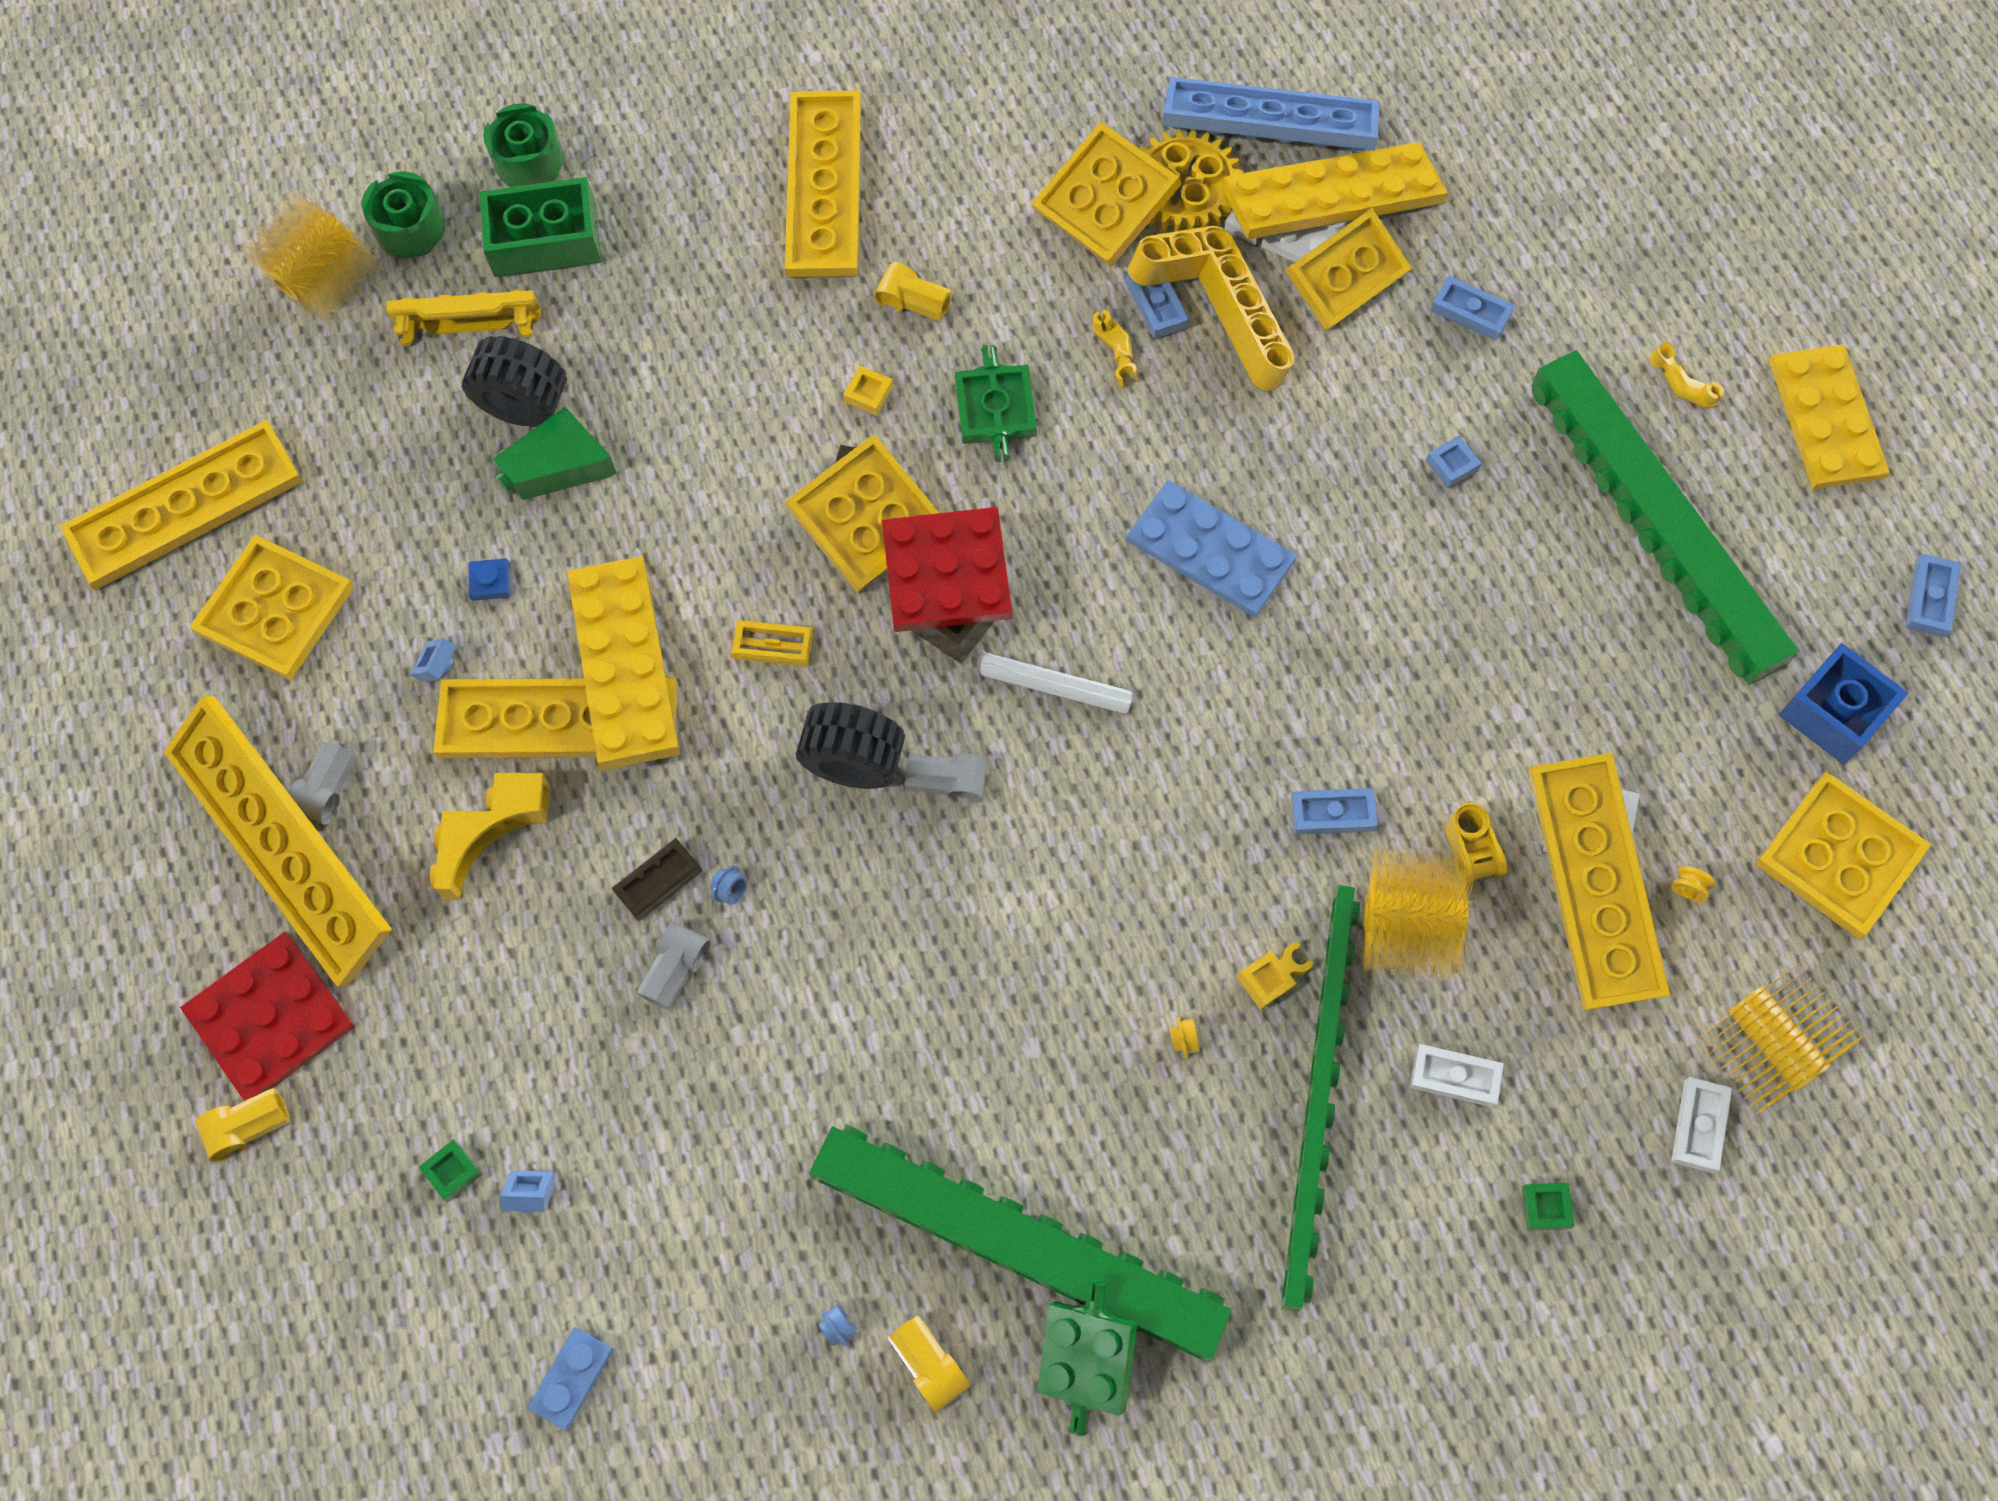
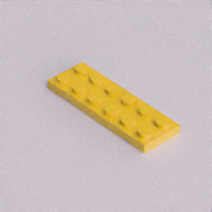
[785,90,861,277]
[1222,142,1448,240]
[60,420,303,591]
[567,556,680,771]
[433,678,678,758]
[1528,752,1670,1011]

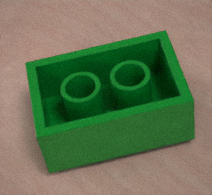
[479,177,602,277]

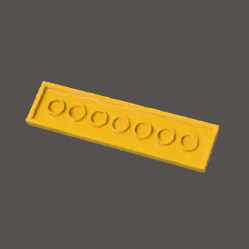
[163,696,392,987]

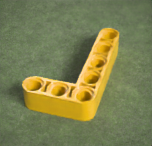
[1128,226,1295,391]

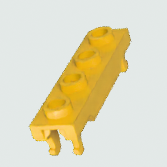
[386,289,541,347]

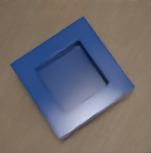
[469,558,510,601]

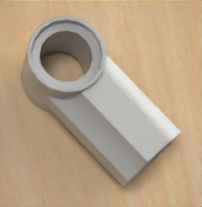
[288,741,357,826]
[905,753,987,803]
[637,922,711,1011]

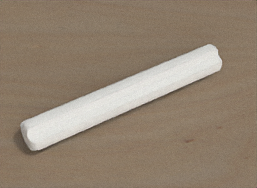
[980,653,1132,713]

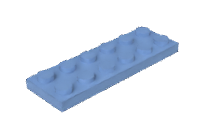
[1162,77,1379,151]

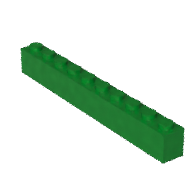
[1531,350,1800,685]
[809,1125,1232,1363]

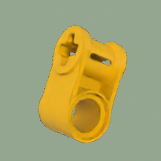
[1445,803,1507,886]

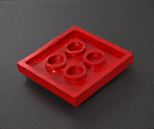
[882,507,1013,632]
[180,931,356,1101]

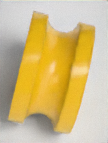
[1671,866,1715,903]

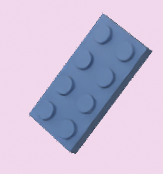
[1126,480,1297,618]

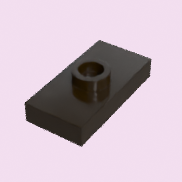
[611,838,703,922]

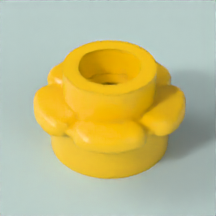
[1170,1017,1200,1058]

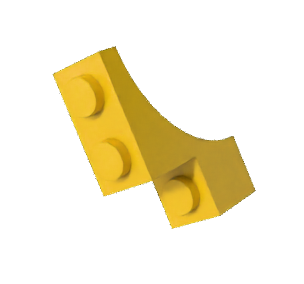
[430,773,551,900]

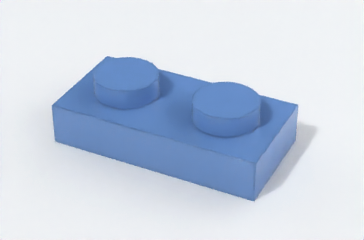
[1125,273,1189,339]
[1430,275,1515,341]
[1906,554,1961,638]
[1291,788,1378,835]
[527,1327,614,1431]

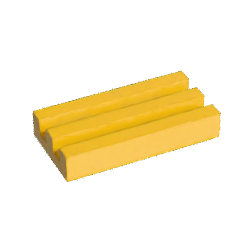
[731,620,814,667]

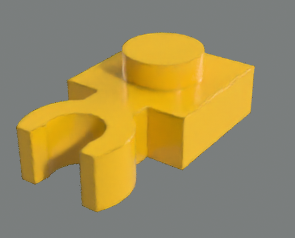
[1236,942,1314,1010]

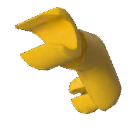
[1092,310,1139,387]
[1650,341,1724,408]

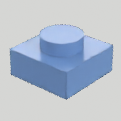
[1426,436,1482,489]
[410,638,456,682]
[500,1171,554,1213]

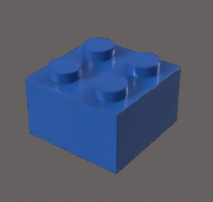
[1778,642,1909,765]

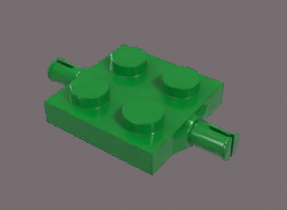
[955,345,1037,462]
[1037,1279,1138,1436]

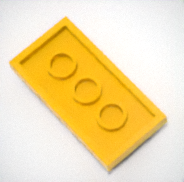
[1769,344,1890,489]

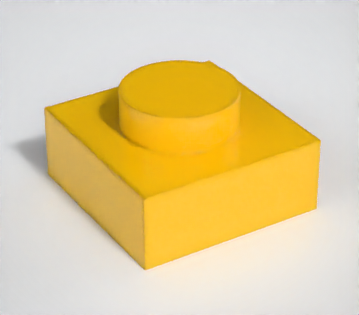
[843,366,894,416]

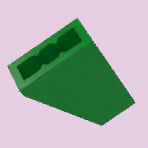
[493,407,617,500]

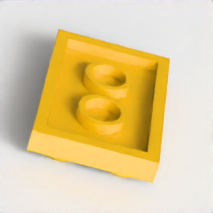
[1285,208,1412,331]

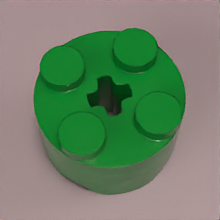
[483,103,564,187]
[361,171,445,257]

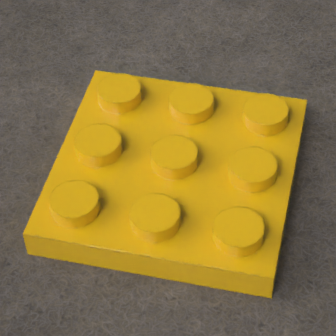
[1031,121,1182,267]
[785,434,939,594]
[189,535,355,681]
[1754,771,1931,940]

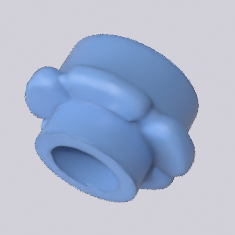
[710,865,748,905]
[819,1304,858,1346]

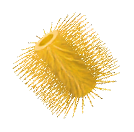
[240,188,381,324]
[1361,848,1473,982]
[1696,963,1864,1114]

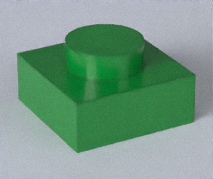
[419,1139,482,1202]
[1522,1183,1575,1231]

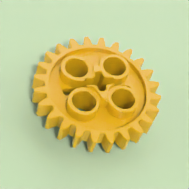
[1139,129,1243,232]

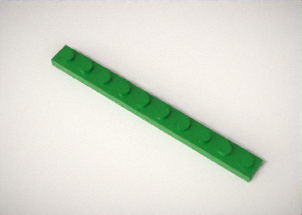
[1280,885,1360,1312]

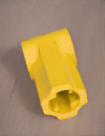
[874,262,952,322]
[195,1088,290,1162]
[888,1315,971,1414]

